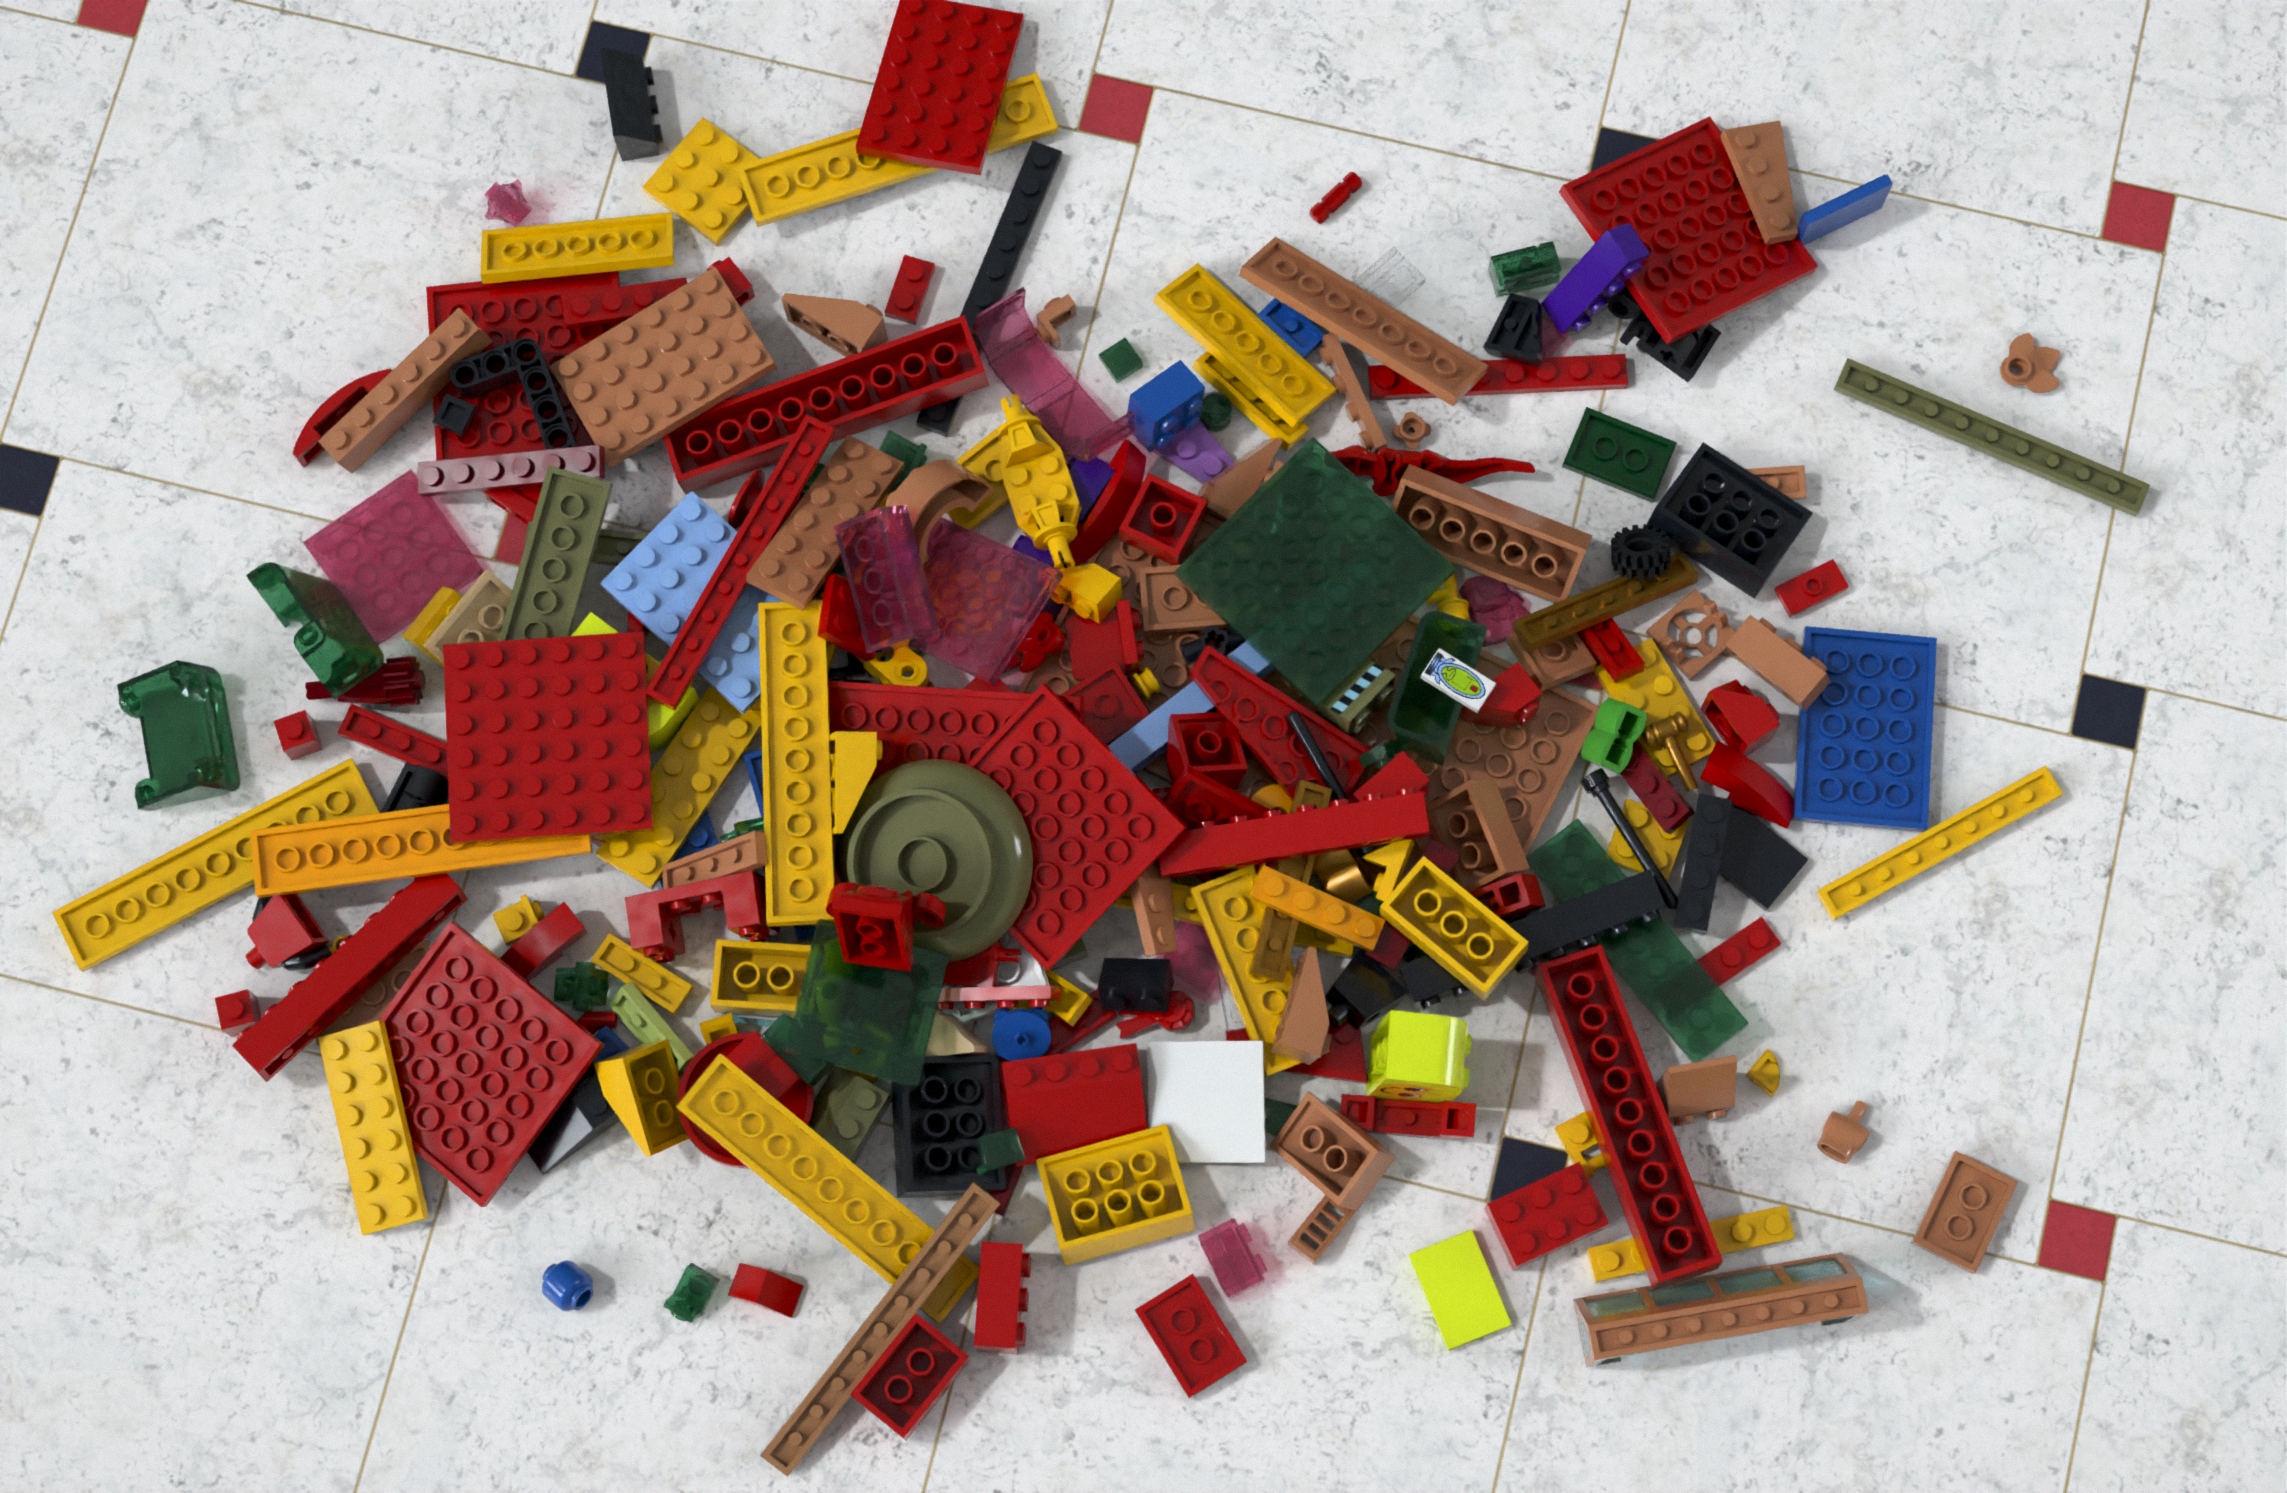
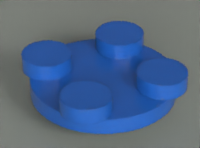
[992,1007,1051,1061]

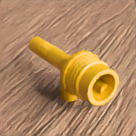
[1425,558,1469,634]

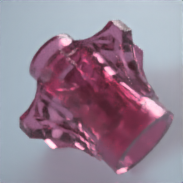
[484,179,532,227]

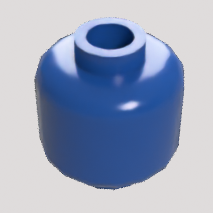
[542,1260,593,1312]

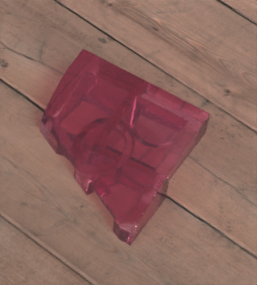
[1458,575,1531,647]

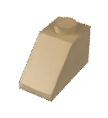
[910,1009,989,1056]

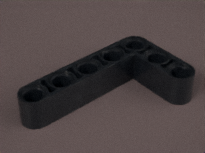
[450,338,578,450]

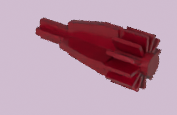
[305,656,426,707]

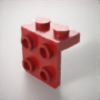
[1065,599,1144,681]

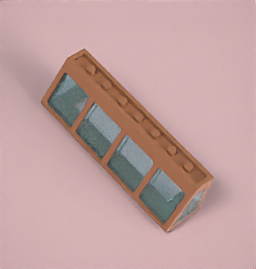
[1573,1252,1869,1368]

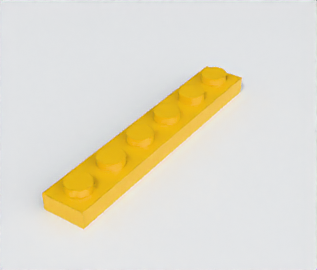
[1587,1205,1795,1283]

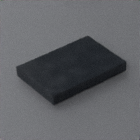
[1687,804,1809,911]

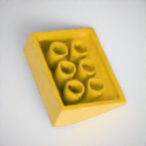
[1036,1124,1196,1266]

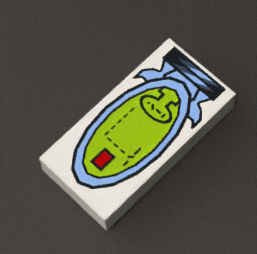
[1421,648,1496,713]

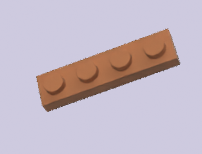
[1319,332,1388,453]
[662,830,767,889]

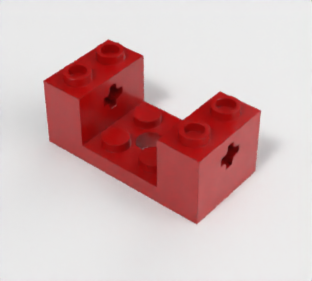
[625,870,780,963]

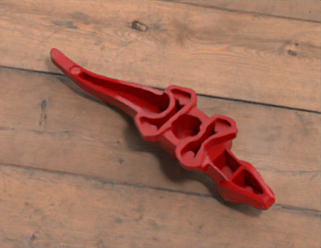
[1324,445,1535,497]

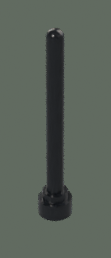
[1288,711,1382,857]
[1580,768,1679,910]

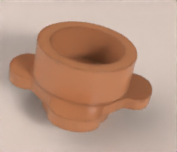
[1392,412,1431,450]

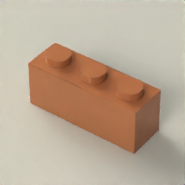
[1725,615,1830,712]

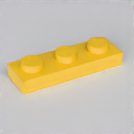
[590,933,693,1015]

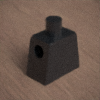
[1325,948,1407,1030]

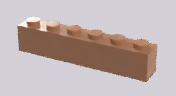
[318,307,492,474]

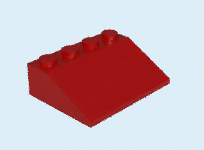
[1000,1043,1147,1167]

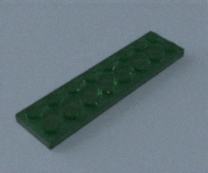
[1526,818,1749,1063]

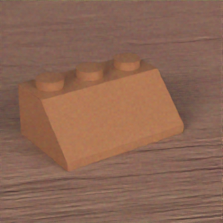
[1427,778,1530,892]

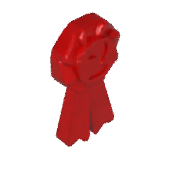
[1116,991,1195,1039]

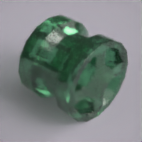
[1200,393,1232,432]

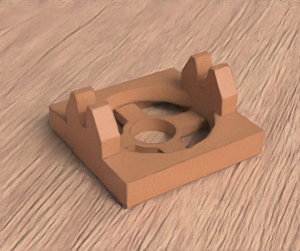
[1646,589,1735,680]

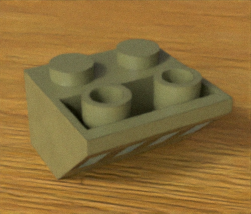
[1318,658,1396,736]

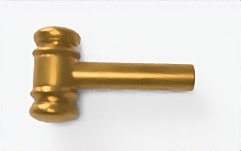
[1642,711,1699,792]

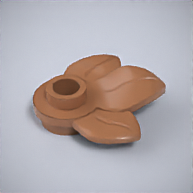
[2000,333,2060,393]

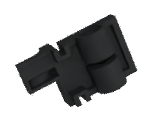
[1607,287,1722,382]
[380,762,449,813]

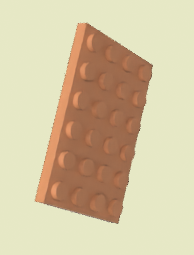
[549,267,777,468]

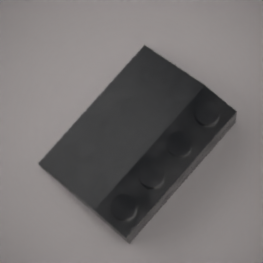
[1646,442,1813,599]
[890,1055,1006,1198]
[527,1065,620,1175]

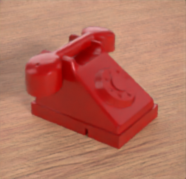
[826,882,947,972]

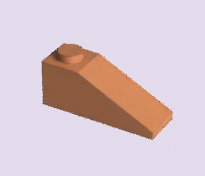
[1198,438,1282,526]

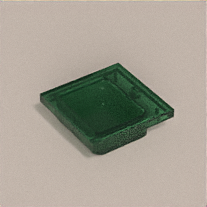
[784,919,949,1088]

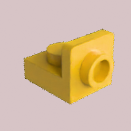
[492,894,545,946]

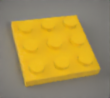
[642,117,759,246]

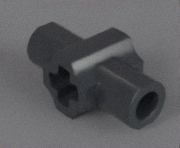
[1180,623,1248,666]

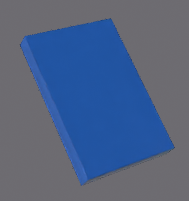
[1797,174,1893,245]

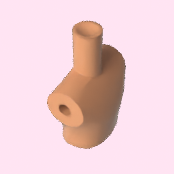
[1817,1101,1871,1164]

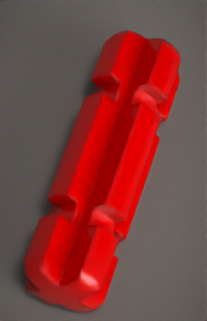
[1309,172,1362,224]

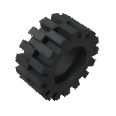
[1611,524,1671,581]

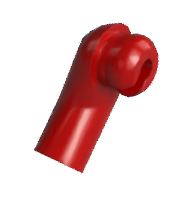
[577,1011,617,1035]

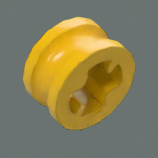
[1132,667,1161,700]

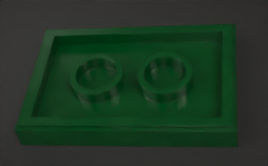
[1562,407,1677,503]

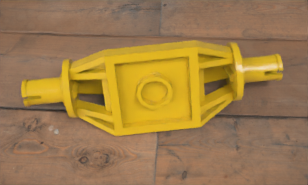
[997,394,1082,572]

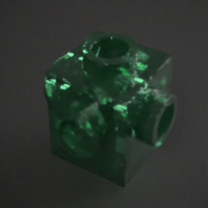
[554,962,609,1012]

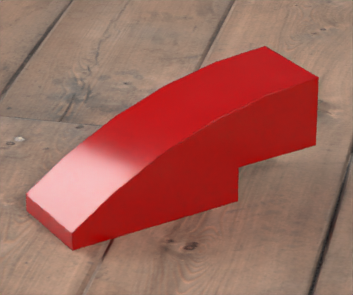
[1700,741,1794,829]
[500,902,588,982]

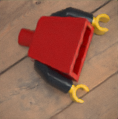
[246,892,346,971]

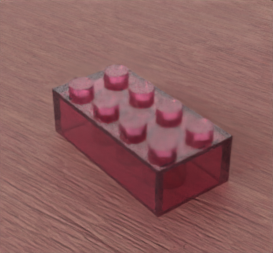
[833,505,941,654]

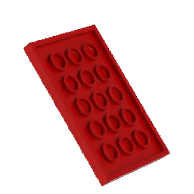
[856,0,1024,175]

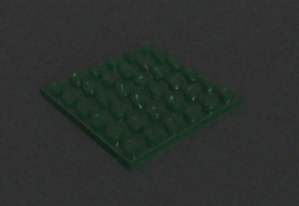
[1175,437,1456,709]

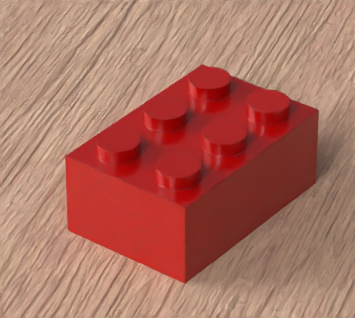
[1484,1162,1609,1271]
[974,1241,1031,1355]
[850,1313,971,1441]

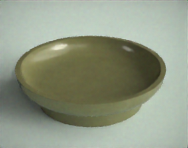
[835,759,1033,964]

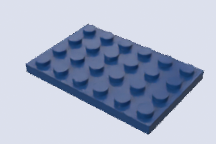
[1792,626,1937,832]

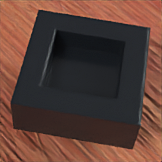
[432,394,477,438]

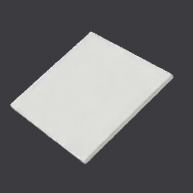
[1147,1040,1266,1163]

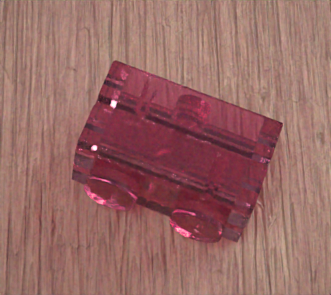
[1198,1218,1268,1300]

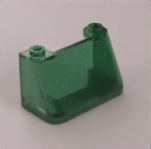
[246,562,384,699]
[117,660,240,811]

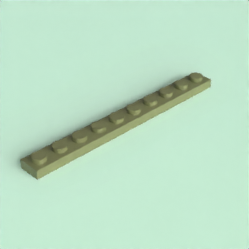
[1834,358,2150,517]

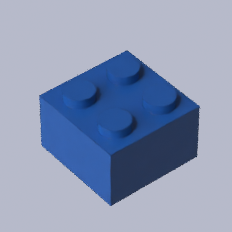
[1125,360,1205,453]

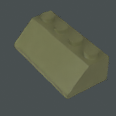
[765,1066,892,1183]

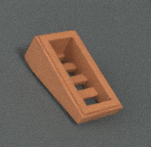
[1288,1195,1356,1265]

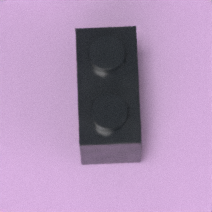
[1098,958,1174,1012]

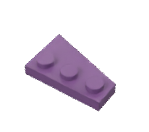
[1137,420,1234,484]

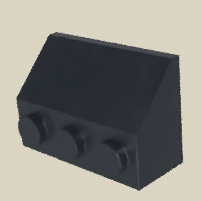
[600,48,664,161]

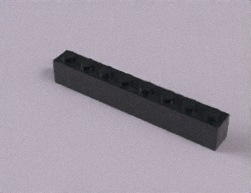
[1399,869,1666,1011]

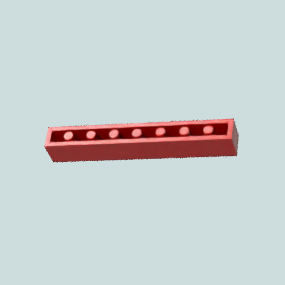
[1159,788,1432,879]
[232,873,468,1082]

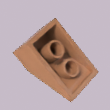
[781,293,888,357]
[1271,946,1332,1065]
[1656,1055,1737,1126]
[1269,1092,1396,1211]

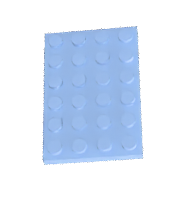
[600,491,814,715]

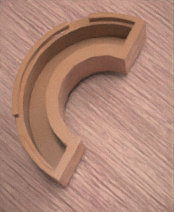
[874,459,993,582]

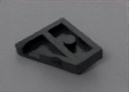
[1483,293,1542,367]

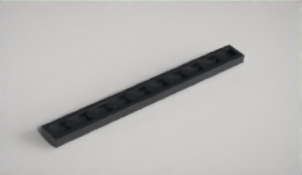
[916,141,1062,437]

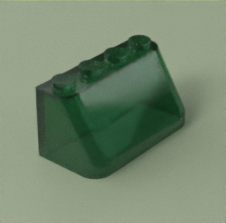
[1387,611,1488,766]

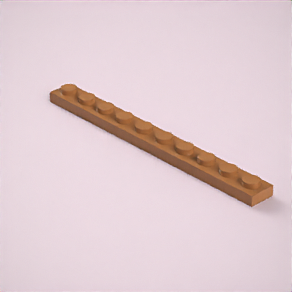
[760,1181,1000,1477]

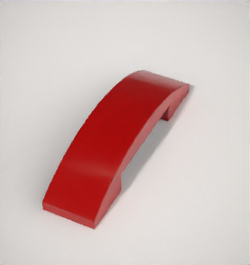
[292,369,392,468]
[1068,439,1146,565]
[1340,1094,1477,1139]

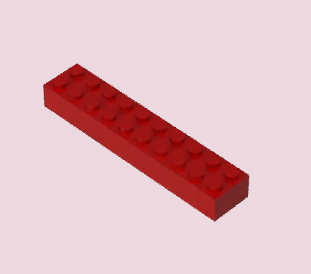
[663,315,990,495]
[1534,944,1723,1290]

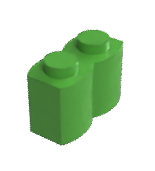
[1581,698,1647,773]

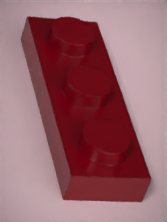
[1620,740,1695,835]

